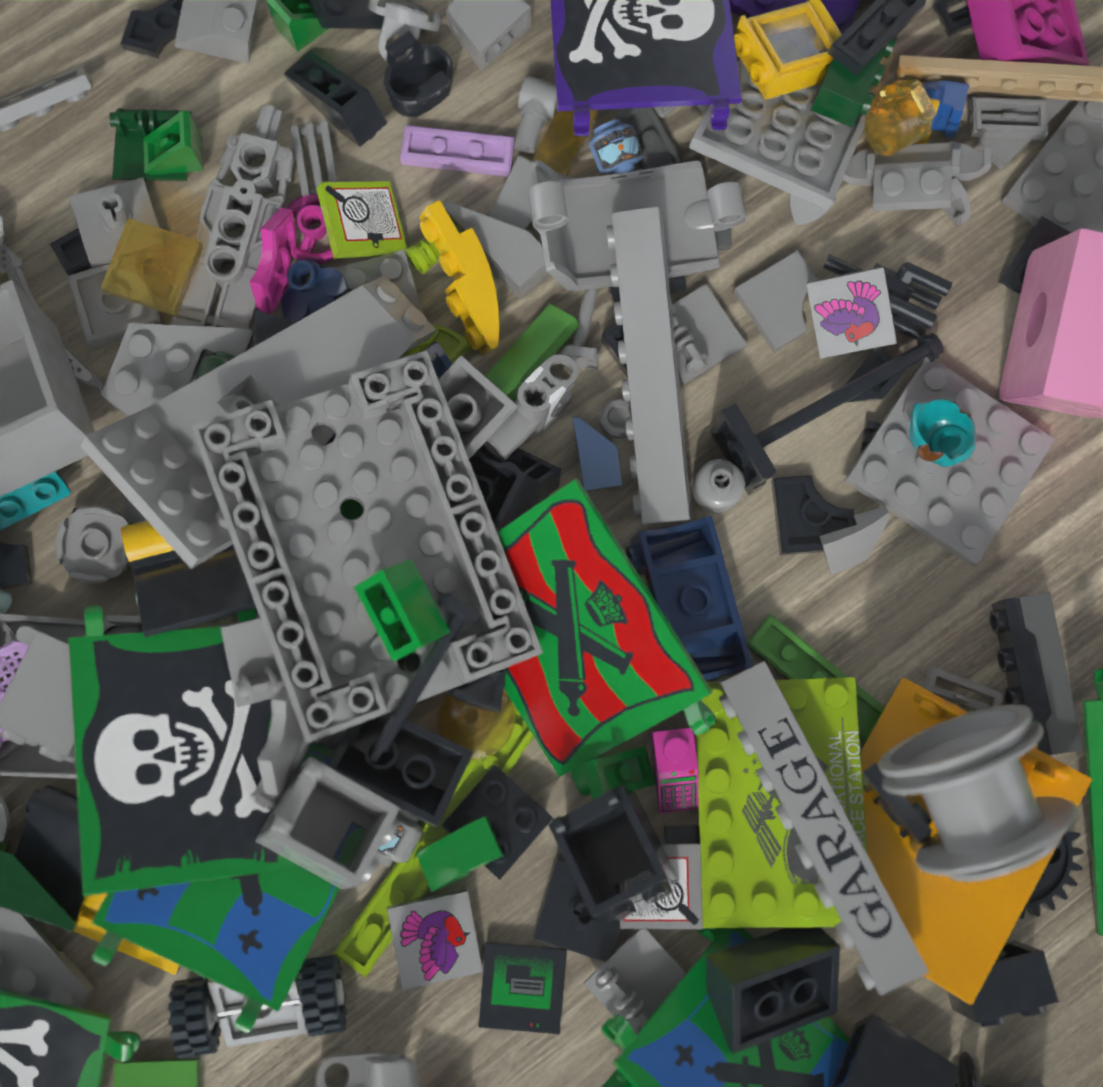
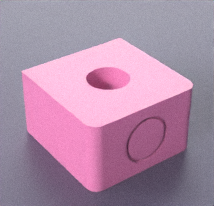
[998,228,1103,418]

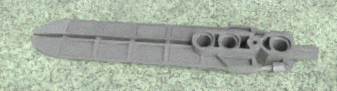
[124,105,295,524]

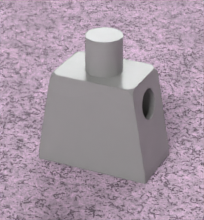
[446,0,531,71]

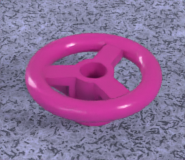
[286,193,336,264]

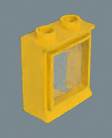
[734,0,842,100]

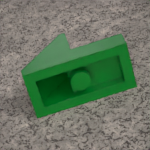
[583,746,656,800]

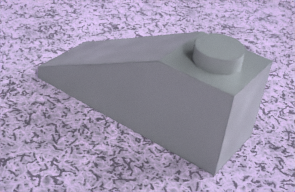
[444,202,549,299]

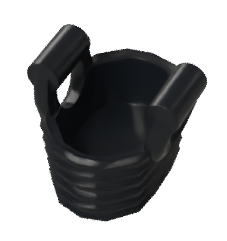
[384,31,453,117]

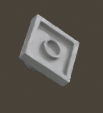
[69,178,166,268]

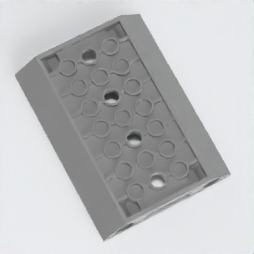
[190,350,543,744]

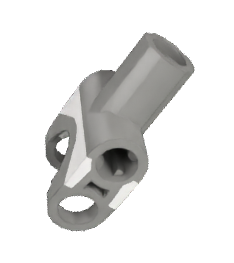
[483,354,579,462]

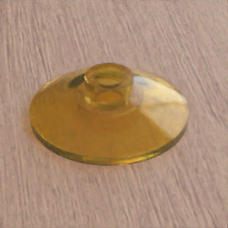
[437,691,515,759]

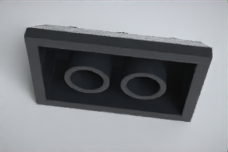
[328,712,473,828]
[706,928,840,1054]

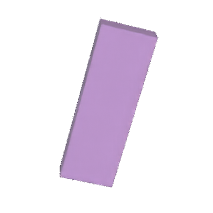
[400,125,515,177]

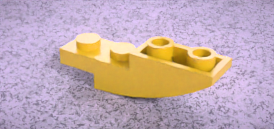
[419,200,500,357]

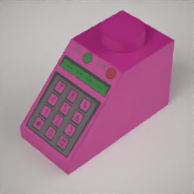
[649,728,699,813]

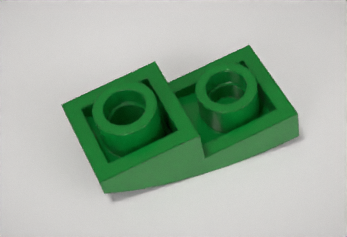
[416,817,504,892]

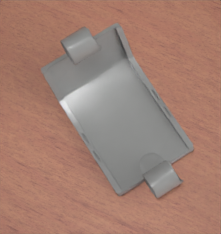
[528,160,747,291]

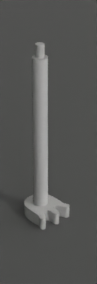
[561,288,600,371]

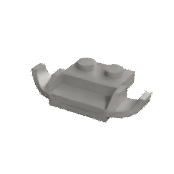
[843,141,992,211]

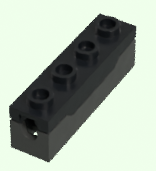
[989,592,1083,755]

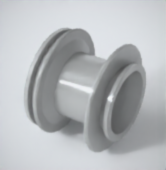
[878,705,1078,881]

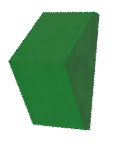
[266,0,330,53]
[143,110,204,175]

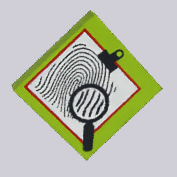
[316,181,407,258]

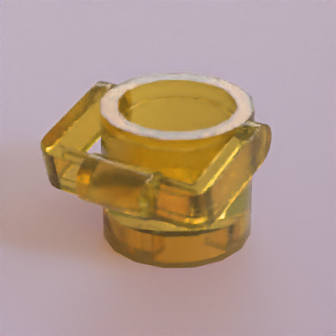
[864,79,936,156]

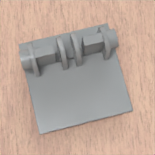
[671,284,747,384]
[220,618,284,707]
[583,929,686,1034]

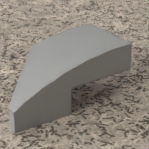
[819,506,890,574]

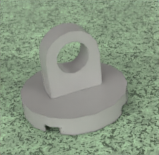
[367,0,442,62]

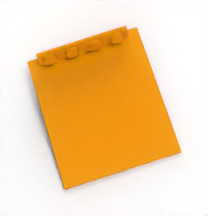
[860,678,1092,1005]

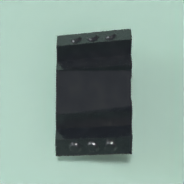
[469,445,561,532]

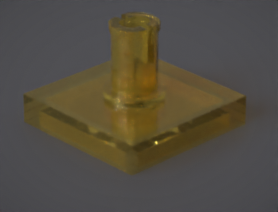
[100,219,204,316]

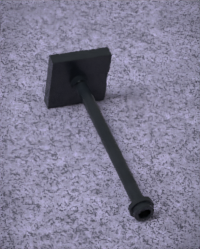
[710,333,944,496]

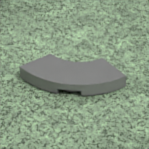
[258,684,303,796]

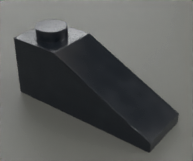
[283,51,387,147]

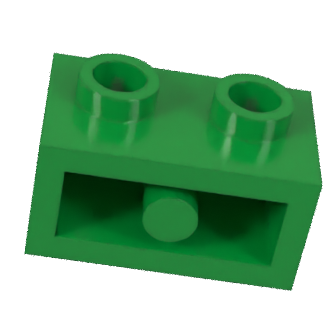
[354,558,450,662]

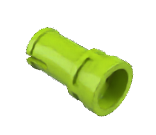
[405,228,460,275]

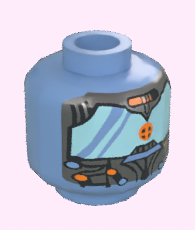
[589,119,643,175]

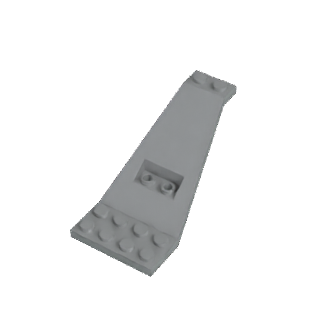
[80,275,436,569]

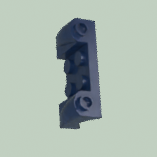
[625,516,753,681]

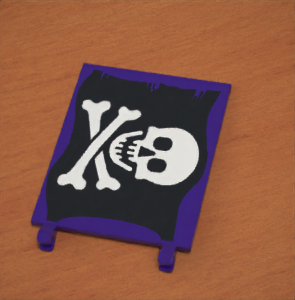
[550,0,742,136]

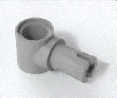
[514,75,558,154]

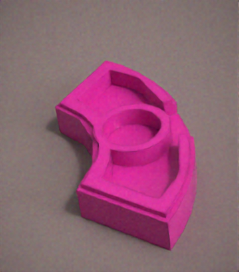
[249,207,296,314]

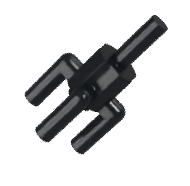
[823,254,953,340]

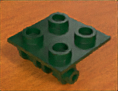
[109,108,192,182]

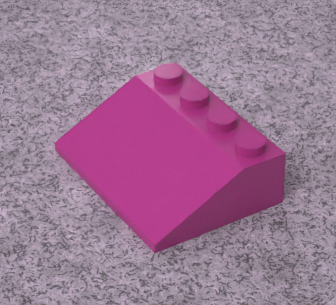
[967,0,1090,66]

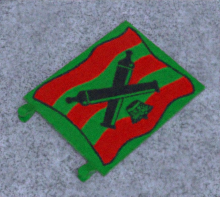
[497,478,716,796]

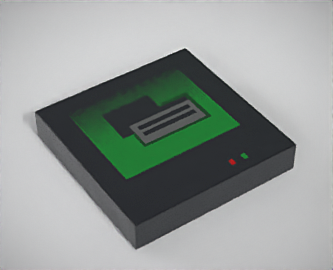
[478,942,567,1035]

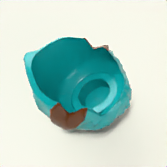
[909,398,976,467]

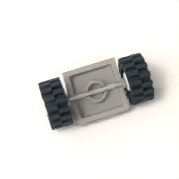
[168,954,347,1059]

